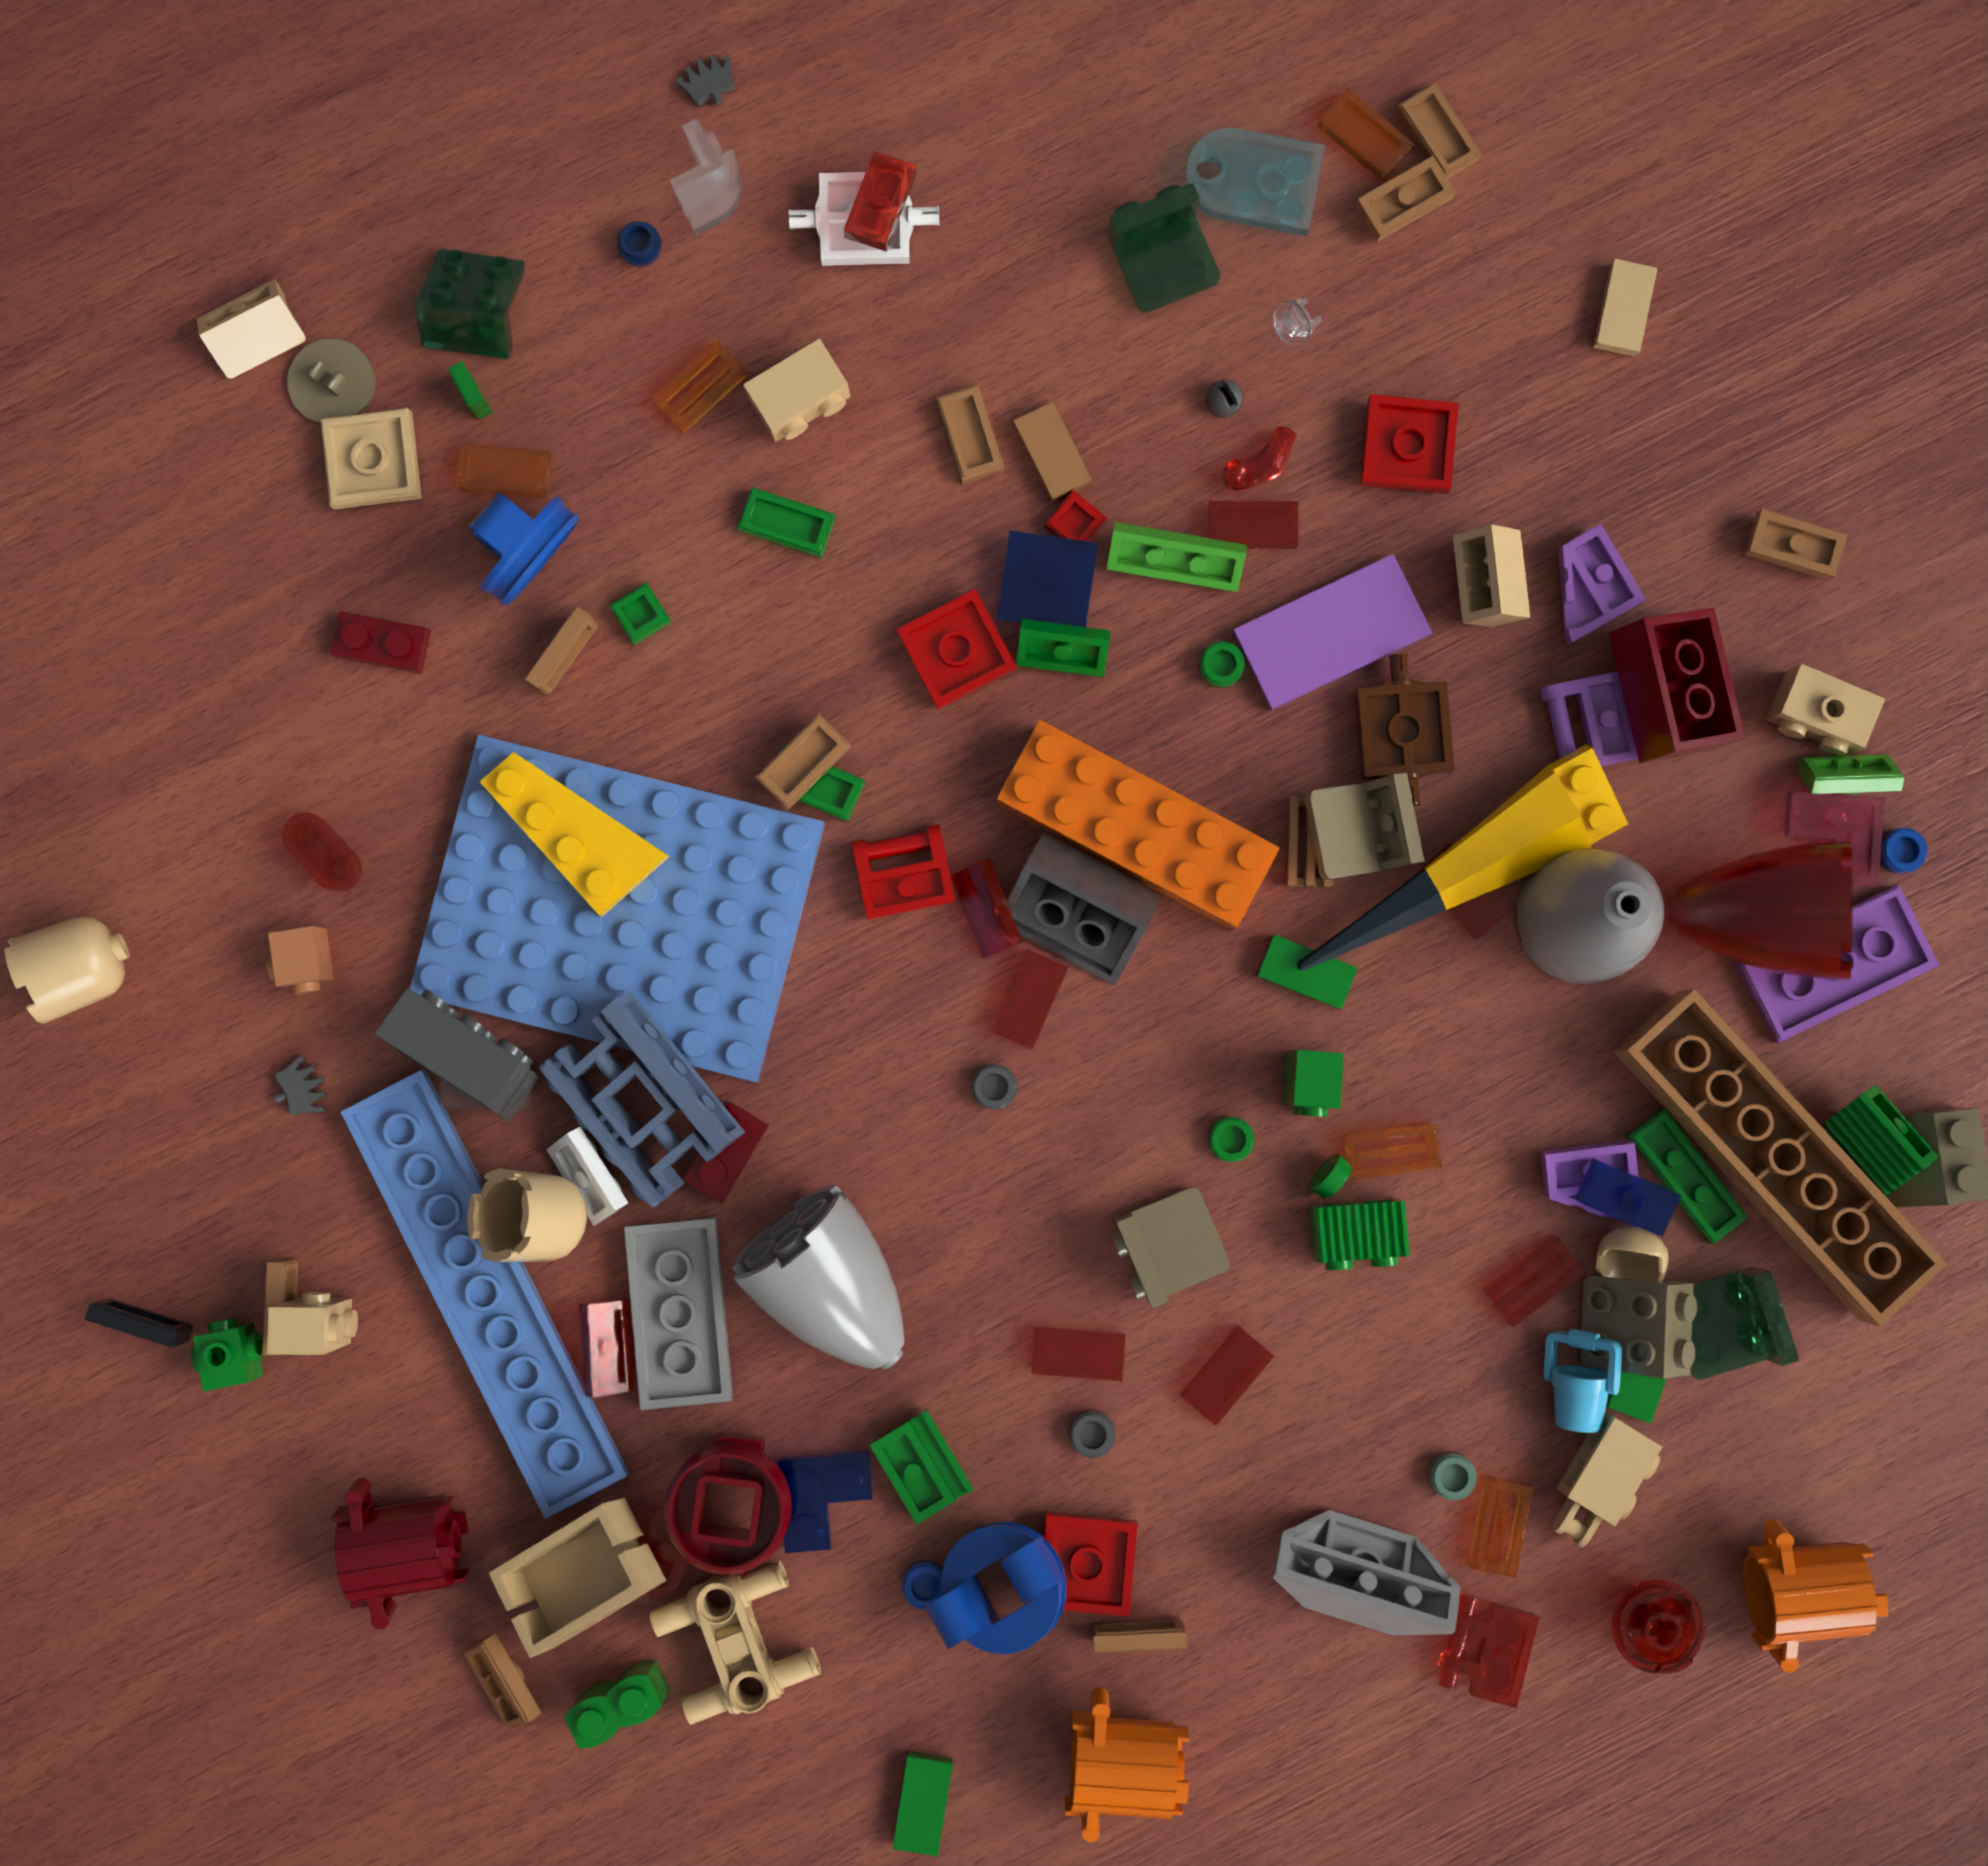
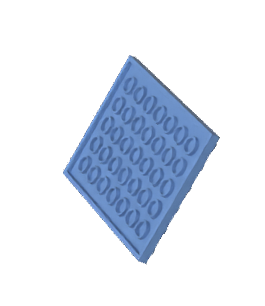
[410,735,825,1082]

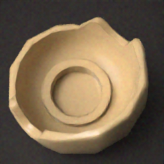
[1595,1227,1669,1283]

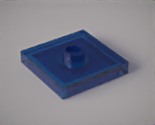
[997,531,1098,627]

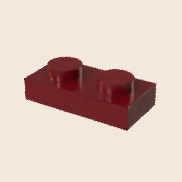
[330,611,431,674]
[683,1102,770,1203]

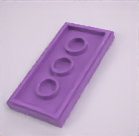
[1232,554,1432,711]
[1734,885,1939,1043]

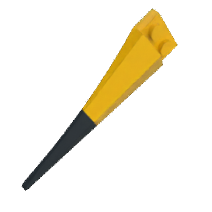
[1297,744,1628,970]

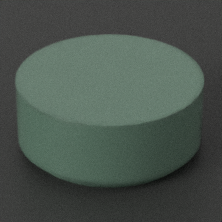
[1428,1452,1477,1501]

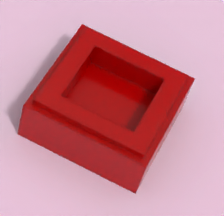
[1044,490,1107,554]

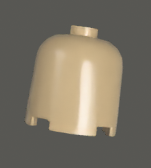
[4,916,130,1024]
[467,1168,587,1262]

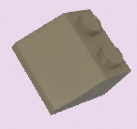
[1886,1107,1988,1208]

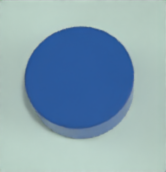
[1876,828,1927,874]
[902,1560,943,1610]

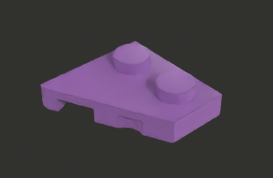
[1558,524,1646,645]
[1540,1139,1643,1228]

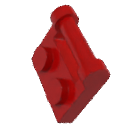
[852,824,955,920]

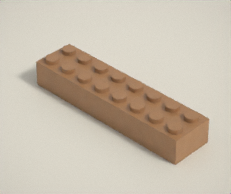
[1612,989,1948,1327]

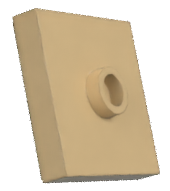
[320,408,422,510]

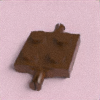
[1355,653,1455,806]

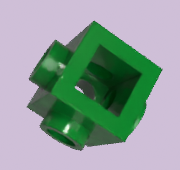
[191,1317,264,1392]

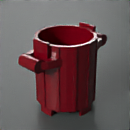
[331,1478,469,1629]

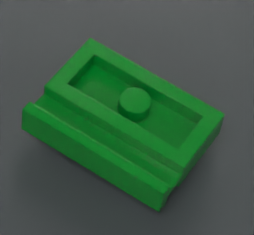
[870,1408,974,1525]

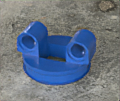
[468,492,579,606]
[925,1522,1066,1654]

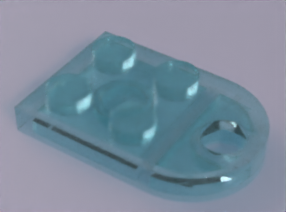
[1185,128,1325,236]

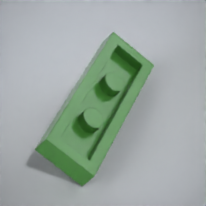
[1107,522,1247,592]

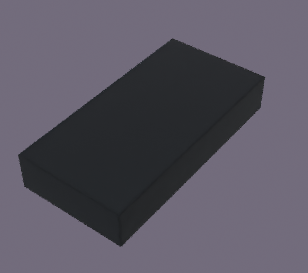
[85,1298,193,1348]

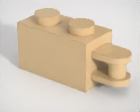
[1552,1412,1662,1548]

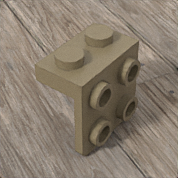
[1305,773,1425,880]
[1110,1187,1230,1309]
[1580,1275,1697,1379]

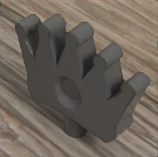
[676,55,735,106]
[273,1056,327,1115]

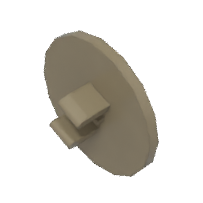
[287,339,375,424]

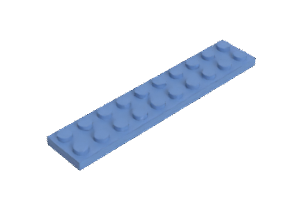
[341,1070,630,1519]

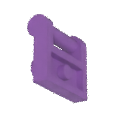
[1539,671,1638,767]

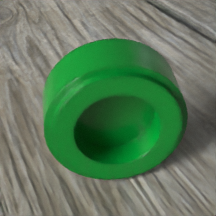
[1199,641,1245,688]
[1208,1117,1254,1162]
[1309,1153,1352,1199]

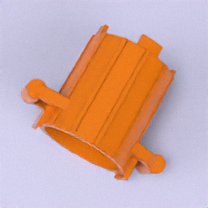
[1743,1519,1888,1673]
[1065,1687,1189,1843]

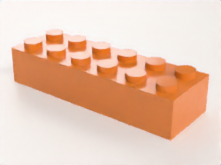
[997,720,1280,931]

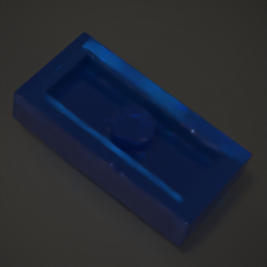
[1575,1158,1681,1237]

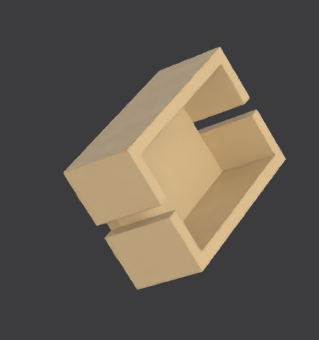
[489,1497,666,1658]

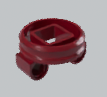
[664,1432,792,1576]

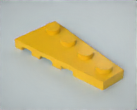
[480,752,670,917]

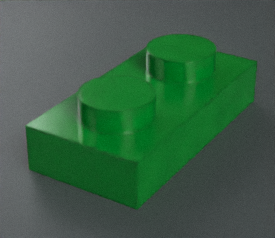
[1016,619,1111,677]

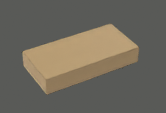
[1593,259,1658,357]

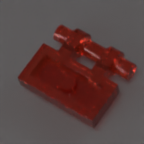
[1438,1593,1540,1708]

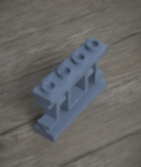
[539,992,745,1207]

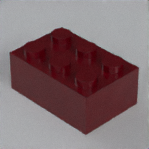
[1608,608,1745,763]

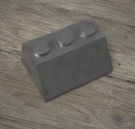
[996,832,1163,986]

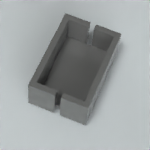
[375,988,540,1122]

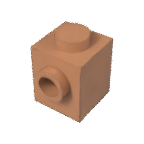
[266,926,334,995]

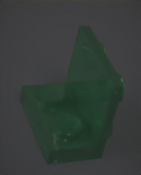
[415,249,525,360]
[1690,1266,1800,1380]

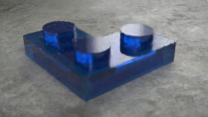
[778,1450,874,1553]

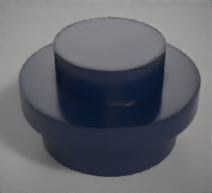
[617,221,662,267]

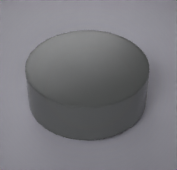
[972,1064,1017,1110]
[1069,1410,1115,1458]

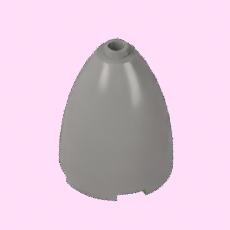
[1515,848,1664,984]
[732,1185,905,1370]

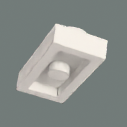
[546,1126,628,1226]

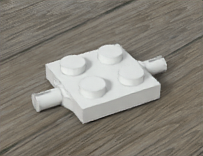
[789,171,939,266]

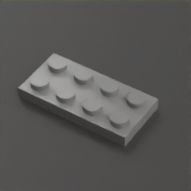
[624,1217,733,1410]

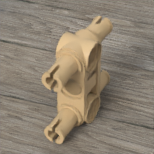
[650,1560,821,1725]

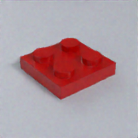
[1360,394,1459,494]
[896,588,1017,710]
[1044,1512,1138,1617]

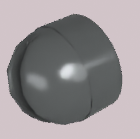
[1207,379,1243,418]

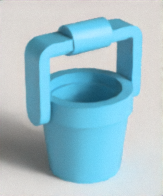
[1544,1329,1622,1433]

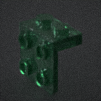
[1108,183,1220,313]

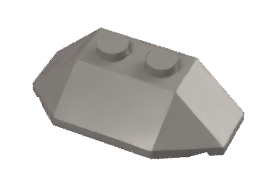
[1273,1510,1461,1635]

